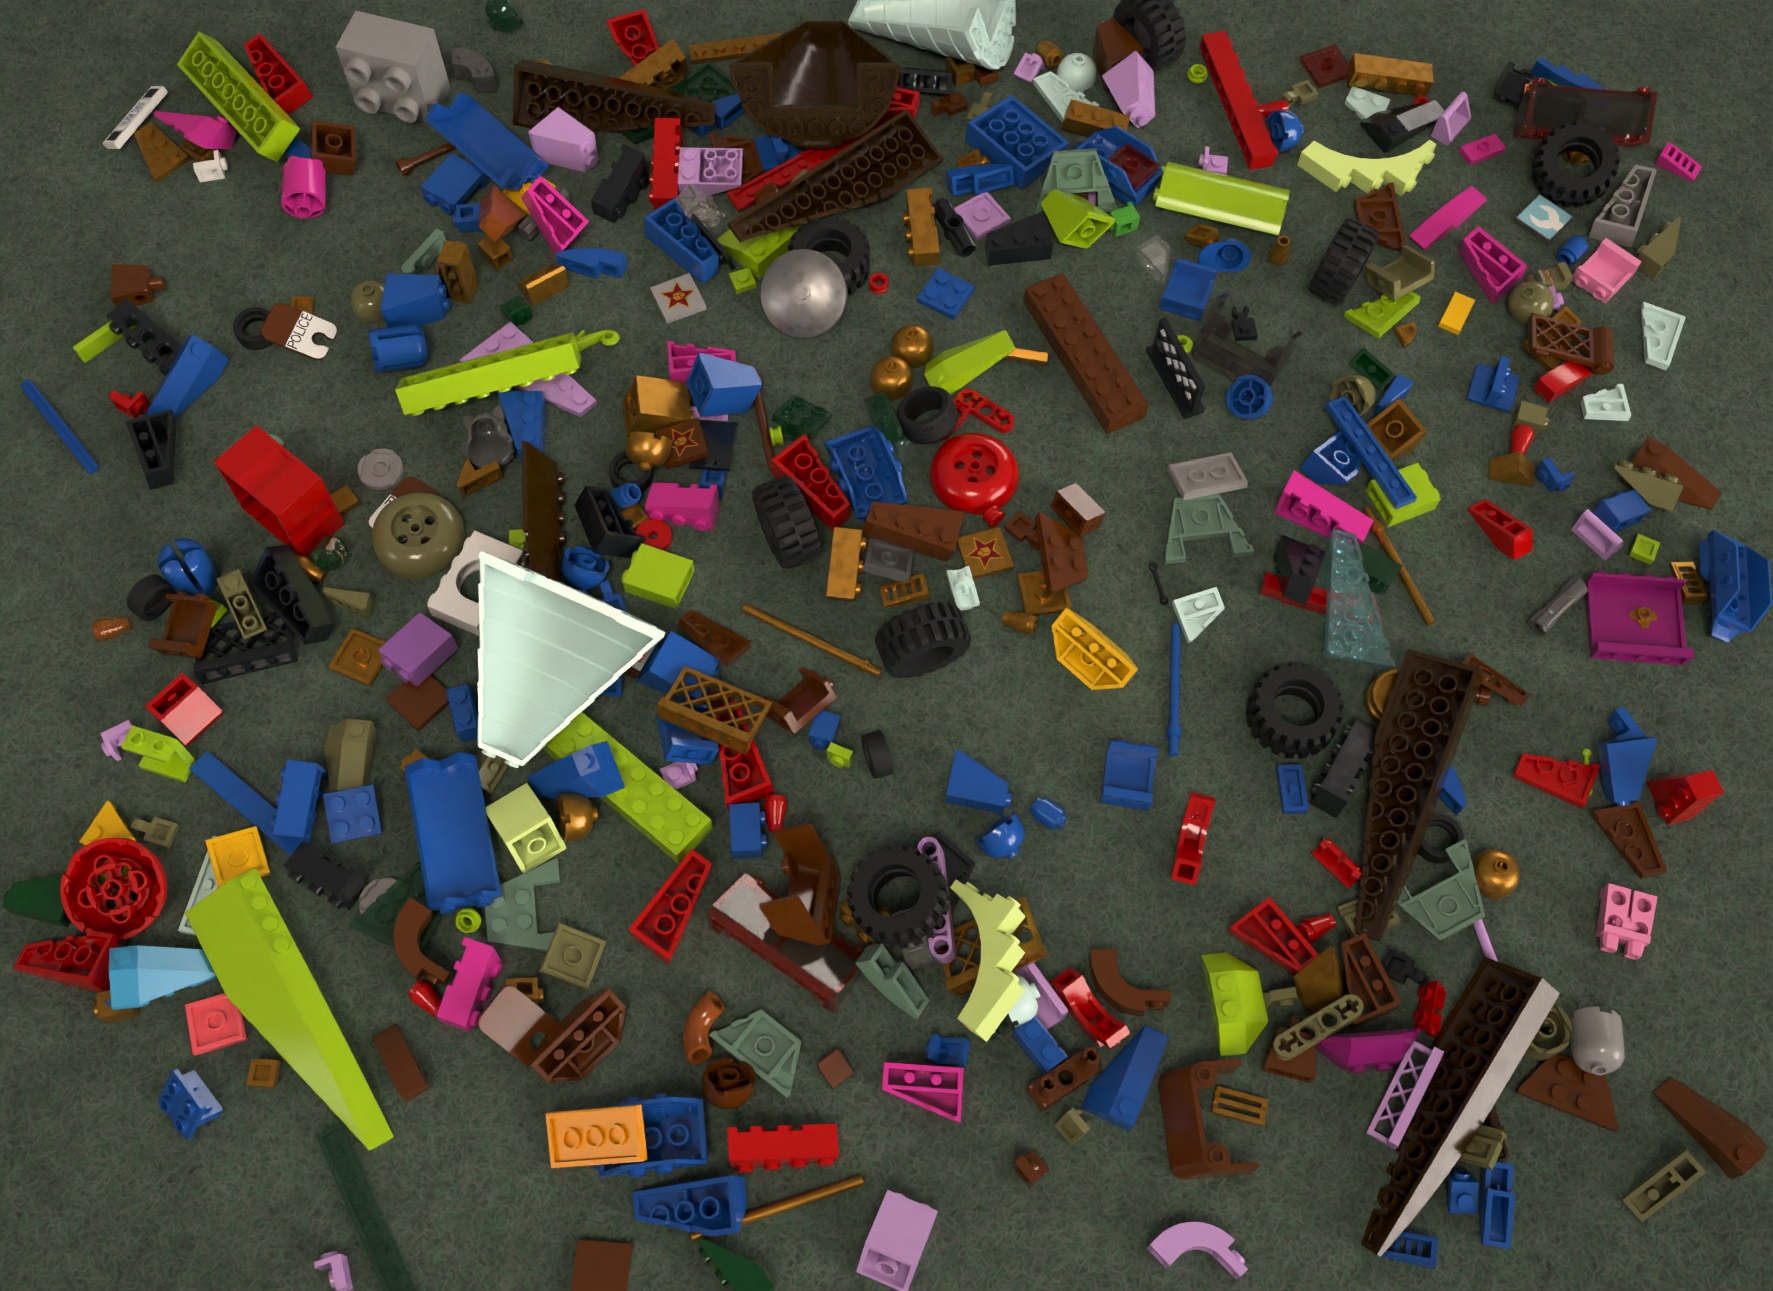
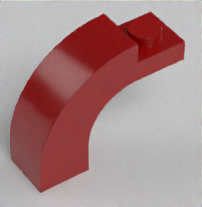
[1171,792,1215,885]
[1050,967,1130,1049]

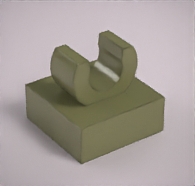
[1054,1108,1091,1147]

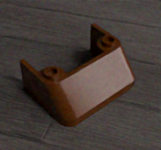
[759,823,841,946]
[1158,1059,1259,1180]

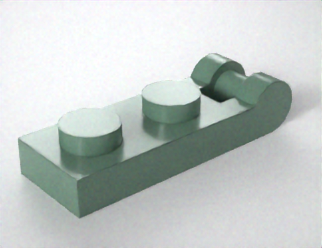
[401,228,446,275]

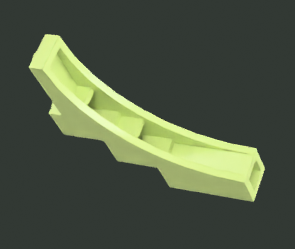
[1297,140,1436,196]
[950,880,1025,1042]

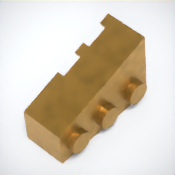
[434,240,479,304]

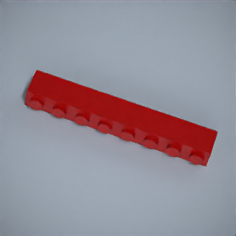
[1199,31,1278,170]

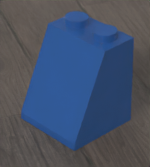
[381,274,451,327]
[686,353,762,417]
[636,631,719,702]

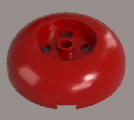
[929,433,1019,515]
[60,837,167,940]

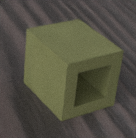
[1511,401,1549,437]

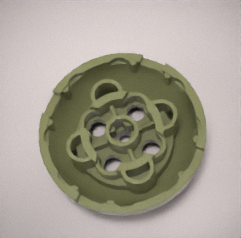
[372,492,466,579]

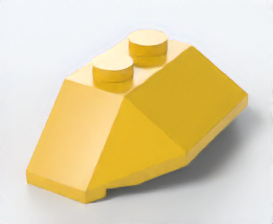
[1051,608,1138,690]

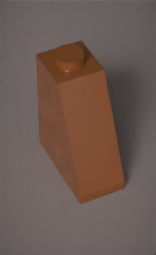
[479,185,526,242]

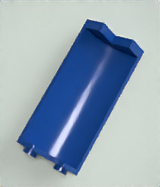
[424,92,550,190]
[404,752,502,914]

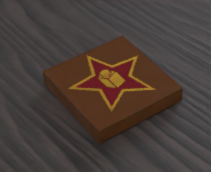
[656,418,709,470]

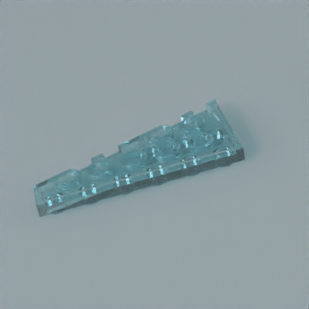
[1324,529,1396,670]

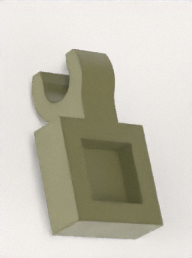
[1283,80,1319,107]
[966,91,993,123]
[130,817,180,849]
[1263,987,1301,1012]

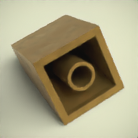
[622,375,693,436]

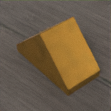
[1488,451,1535,487]

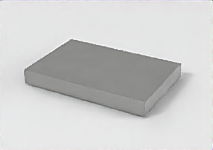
[1167,452,1248,501]

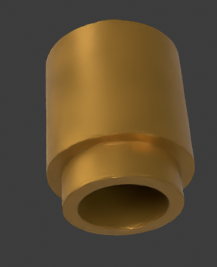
[1036,41,1064,68]

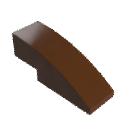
[373,1023,430,1103]

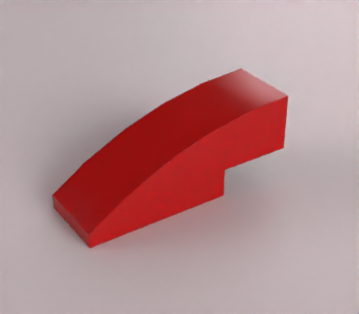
[1533,361,1593,403]

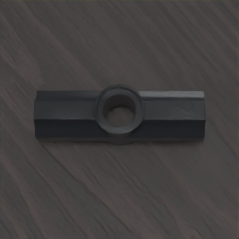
[932,197,976,258]

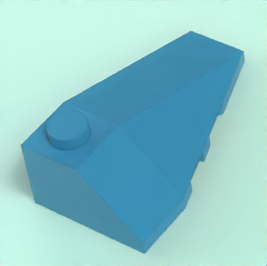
[109,945,217,1010]

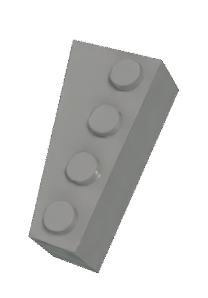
[1589,165,1657,248]

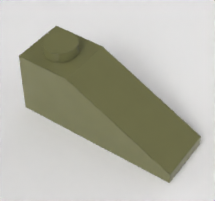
[1622,1146,1707,1222]

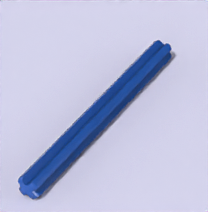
[20,379,99,474]

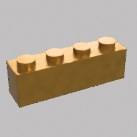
[1347,53,1434,96]

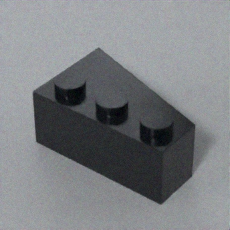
[574,485,646,558]

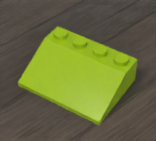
[717,219,818,279]

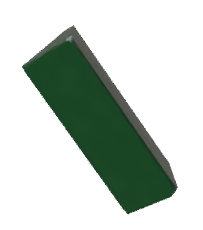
[1348,348,1396,392]

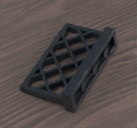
[1146,317,1205,419]
[193,612,298,684]

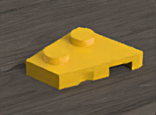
[79,801,136,846]

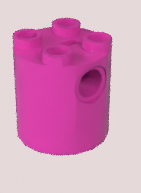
[281,156,326,219]

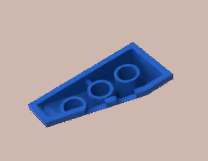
[633,1175,747,1236]

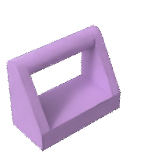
[1431,92,1471,146]
[1571,509,1623,561]

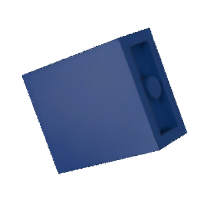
[421,153,489,215]
[1159,258,1217,321]
[656,701,719,765]
[1100,740,1158,811]

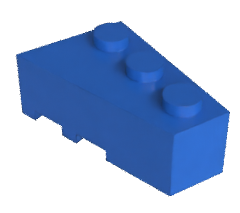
[497,391,546,462]
[271,760,328,841]

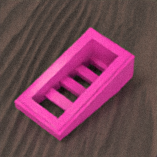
[1655,142,1702,182]

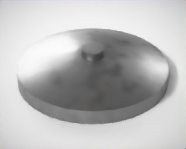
[761,249,848,338]

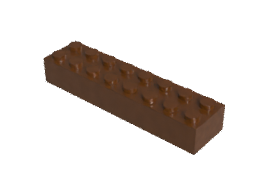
[1023,273,1149,434]

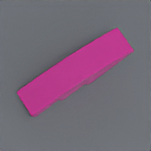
[1409,186,1487,251]

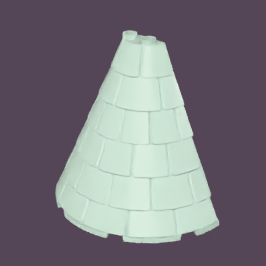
[848,0,1016,70]
[478,551,665,768]

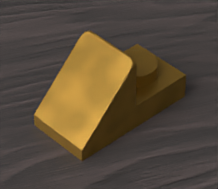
[457,458,503,498]

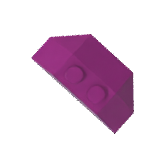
[1316,1028,1420,1074]

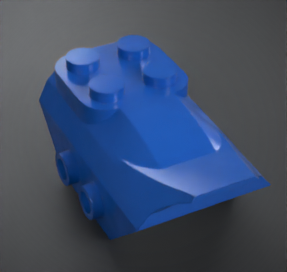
[1071,126,1163,205]
[823,425,908,521]
[1699,530,1772,642]
[589,1094,709,1178]

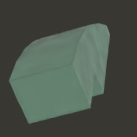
[855,943,930,1019]

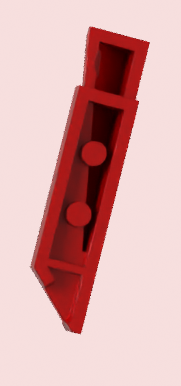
[1259,572,1373,626]

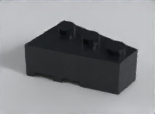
[591,144,649,223]
[985,211,1053,266]
[126,409,176,490]
[1273,535,1326,605]
[283,841,367,911]

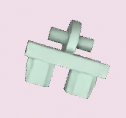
[946,566,980,611]

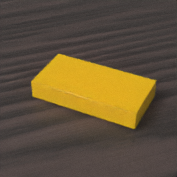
[1438,292,1475,335]

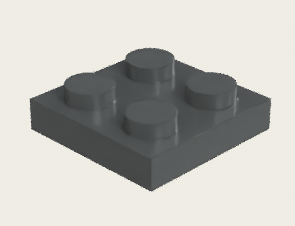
[862,537,913,583]

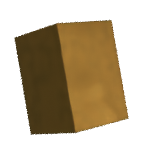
[516,264,570,307]
[1366,398,1428,461]
[1293,946,1345,1014]

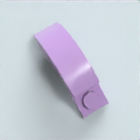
[1147,1222,1248,1280]

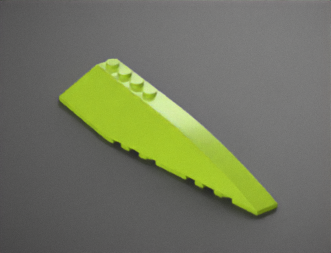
[185,868,394,1151]

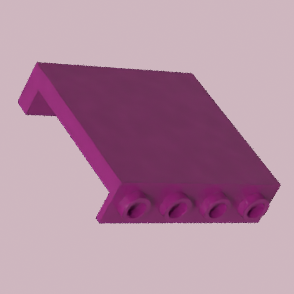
[1585,571,1694,666]

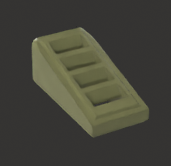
[322,587,375,619]

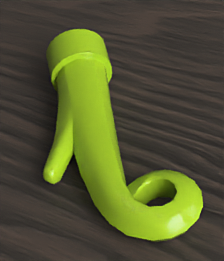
[575,330,620,352]

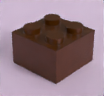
[309,120,356,175]

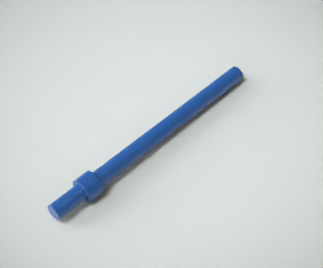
[1166,624,1181,756]

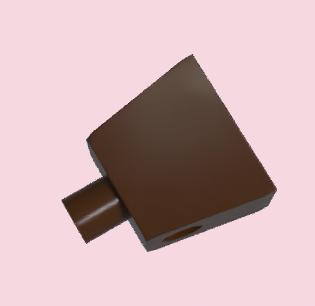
[111,264,166,307]
[1261,1017,1316,1083]

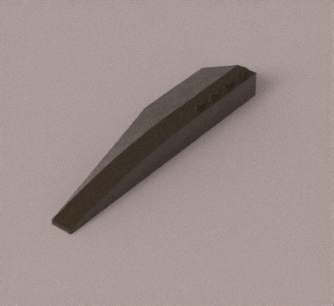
[727,109,944,243]
[522,441,566,583]

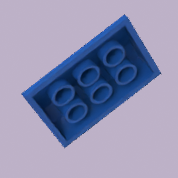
[965,95,1069,189]

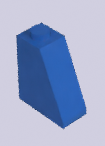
[1598,736,1656,806]
[945,750,1012,815]

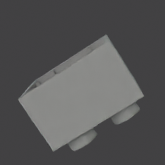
[336,11,450,123]

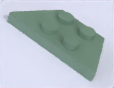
[709,1010,802,1100]

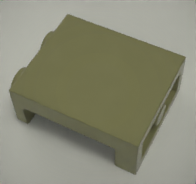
[1365,245,1435,301]

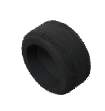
[897,386,958,444]

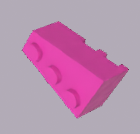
[521,176,589,256]
[1459,226,1527,305]
[667,341,736,390]
[645,483,720,531]
[436,937,503,1032]
[882,1062,964,1124]

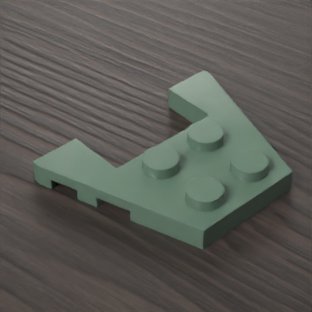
[1035,148,1117,214]
[1164,494,1254,564]
[1397,839,1485,942]
[485,858,561,952]

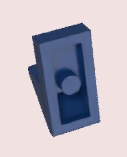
[1608,706,1645,741]

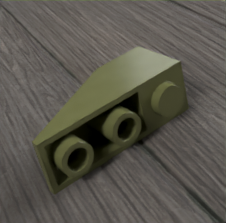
[1635,217,1681,278]
[1612,459,1684,512]
[217,569,267,640]

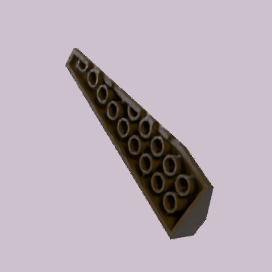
[513,59,716,132]

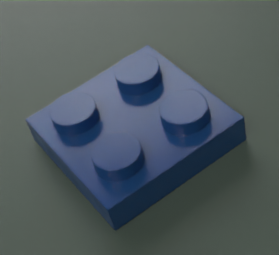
[917,268,975,320]
[323,785,383,844]

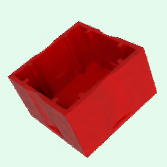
[213,425,345,557]

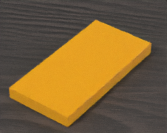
[545,1104,648,1168]

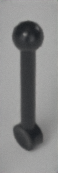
[1148,562,1169,605]

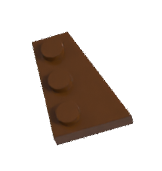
[678,609,751,667]

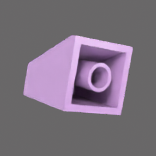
[1102,51,1155,128]
[528,107,599,172]
[856,1190,938,1291]

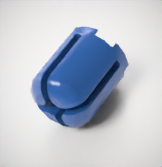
[368,324,428,373]
[157,538,220,596]

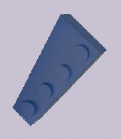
[644,197,719,284]

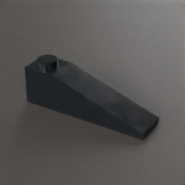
[1360,100,1444,153]

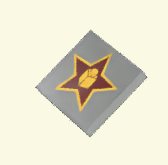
[650,273,707,324]

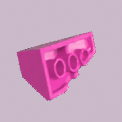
[154,111,237,150]

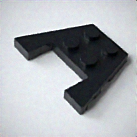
[885,831,975,930]

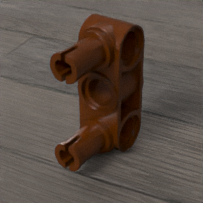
[1026,1047,1102,1112]

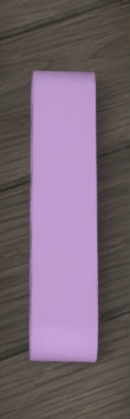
[917,837,957,964]

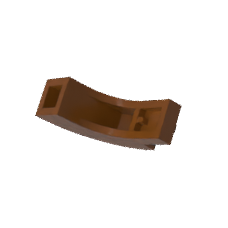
[394,898,452,987]
[1088,949,1171,1016]

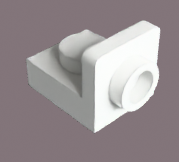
[193,150,228,182]

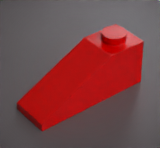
[1467,499,1532,560]

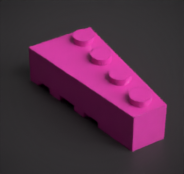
[1274,470,1374,552]

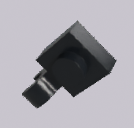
[1382,949,1430,987]

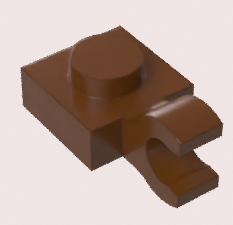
[930,91,968,116]
[1004,511,1040,551]

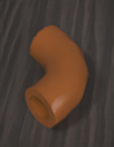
[683,991,725,1064]

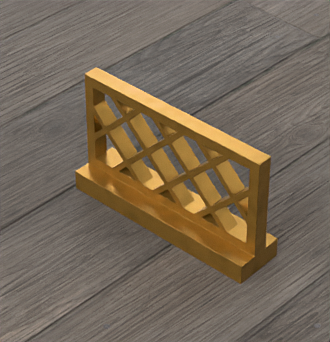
[658,666,772,755]
[938,896,1049,997]

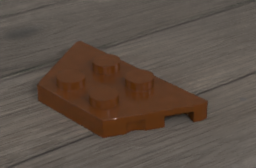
[709,132,764,194]
[1353,182,1406,252]
[1035,512,1089,596]
[1515,1054,1618,1132]

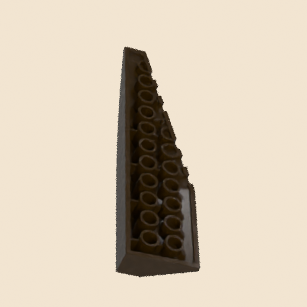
[1355,649,1482,942]
[1361,957,1560,1257]

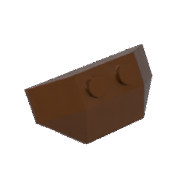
[529,988,626,1083]

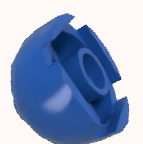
[1266,110,1304,152]
[1226,374,1273,420]
[561,546,610,590]
[974,812,1025,859]

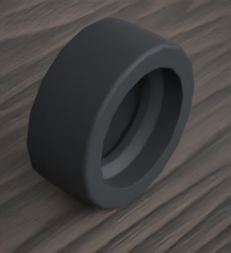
[233,307,273,350]
[609,451,653,493]
[127,574,175,621]
[861,730,893,779]
[1418,814,1464,864]

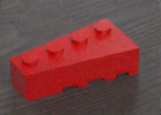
[649,118,684,211]
[628,849,712,965]
[728,1124,839,1174]

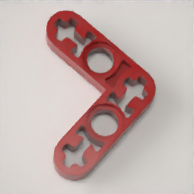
[940,389,1014,441]

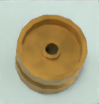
[1364,670,1400,724]

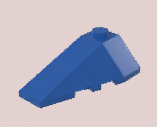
[145,335,229,418]
[1300,422,1367,484]
[528,741,625,799]
[1081,1025,1169,1132]

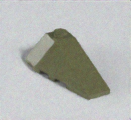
[324,719,378,793]

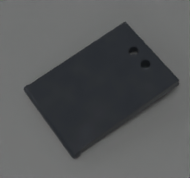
[691,214,735,270]
[689,420,737,471]

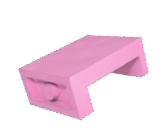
[1572,238,1642,304]

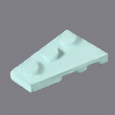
[1033,71,1099,124]
[1640,302,1686,370]

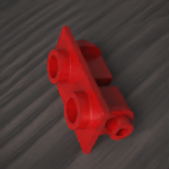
[1311,838,1363,889]
[1414,980,1447,1037]

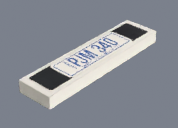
[102,86,168,149]

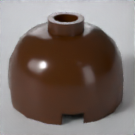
[702,1058,756,1110]

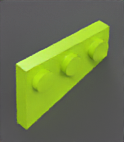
[1344,292,1420,339]

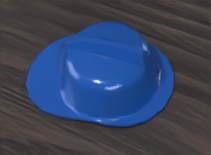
[1199,238,1251,272]

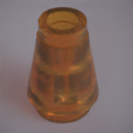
[91,616,131,642]

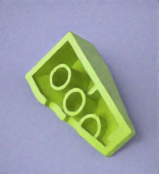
[924,330,1016,395]

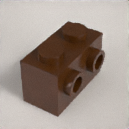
[1050,483,1106,537]

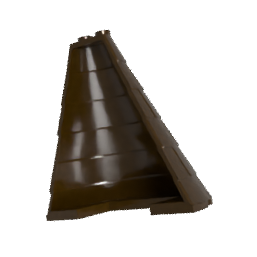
[729,21,900,149]

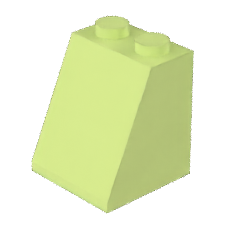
[485,783,567,874]

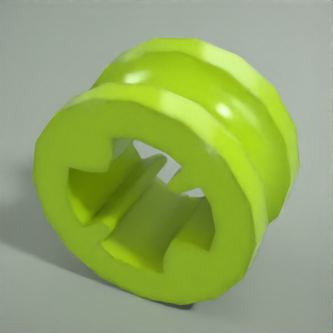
[769,425,784,447]

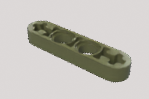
[1273,994,1364,1061]

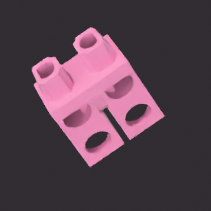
[1596,883,1657,960]

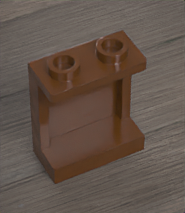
[148,591,218,659]
[762,667,837,734]

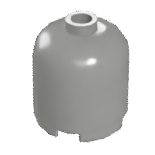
[1570,1006,1625,1075]

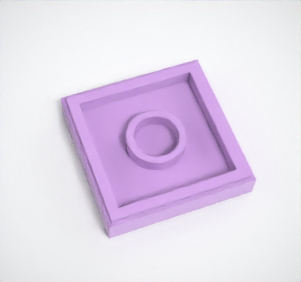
[954,192,1011,241]

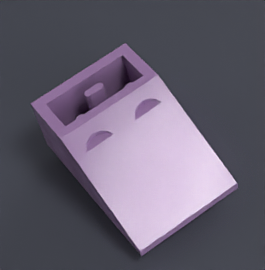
[678,147,743,197]

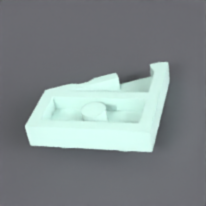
[1345,86,1391,120]
[1580,384,1631,421]
[1172,587,1225,643]

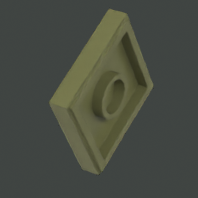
[539,923,607,990]

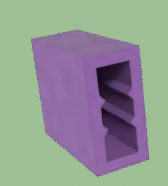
[378,613,458,687]

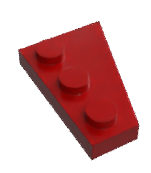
[1512,754,1600,808]

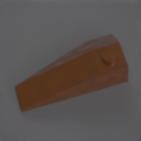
[1620,437,1722,510]
[1653,1077,1768,1179]

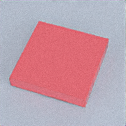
[185,993,248,1056]

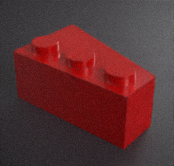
[878,87,920,125]
[1646,770,1724,825]
[1228,897,1319,976]

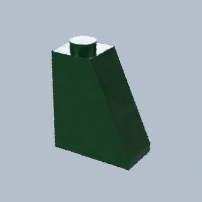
[2,874,71,928]

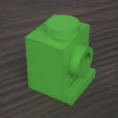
[1108,201,1140,237]

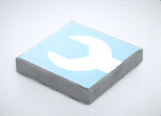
[1513,194,1573,245]

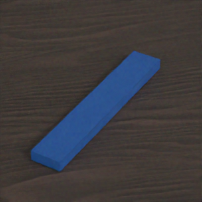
[1325,396,1417,510]
[189,751,312,856]

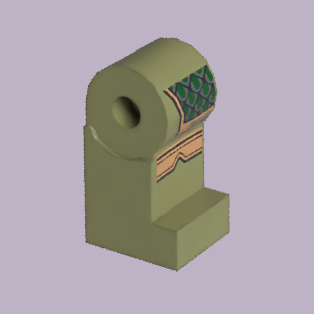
[1525,262,1573,291]

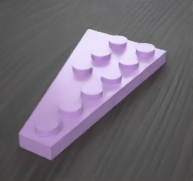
[460,322,597,417]

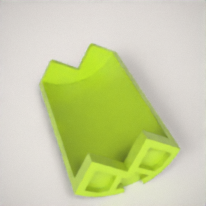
[1153,162,1290,235]

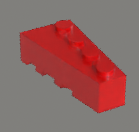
[243,33,313,115]
[771,434,850,532]
[714,700,775,812]

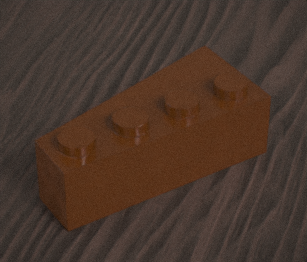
[862,502,965,562]

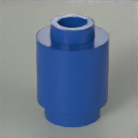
[1557,235,1588,267]
[609,483,641,510]
[1029,796,1068,831]

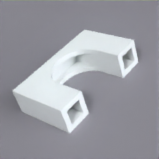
[427,530,526,636]

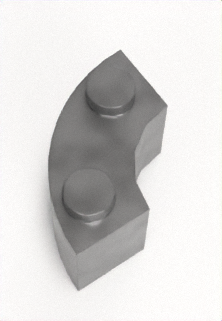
[452,47,498,94]

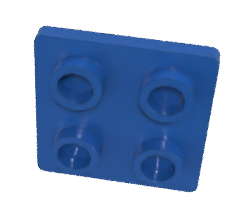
[753,133,799,172]
[1467,356,1520,413]
[158,1069,223,1140]

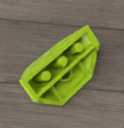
[1201,952,1268,1057]

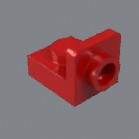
[108,390,151,419]

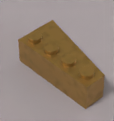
[619,39,688,90]

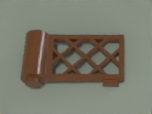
[1529,313,1614,375]

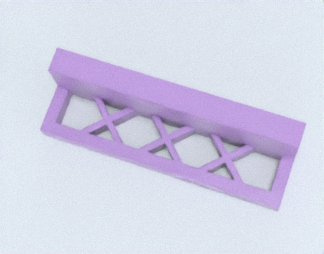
[1012,934,1068,1030]
[1366,1041,1444,1150]

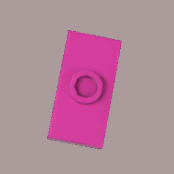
[1459,134,1506,165]

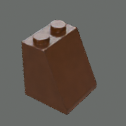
[1093,17,1143,93]

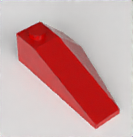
[606,9,660,66]
[13,931,118,993]

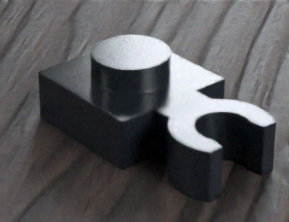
[1231,306,1258,341]

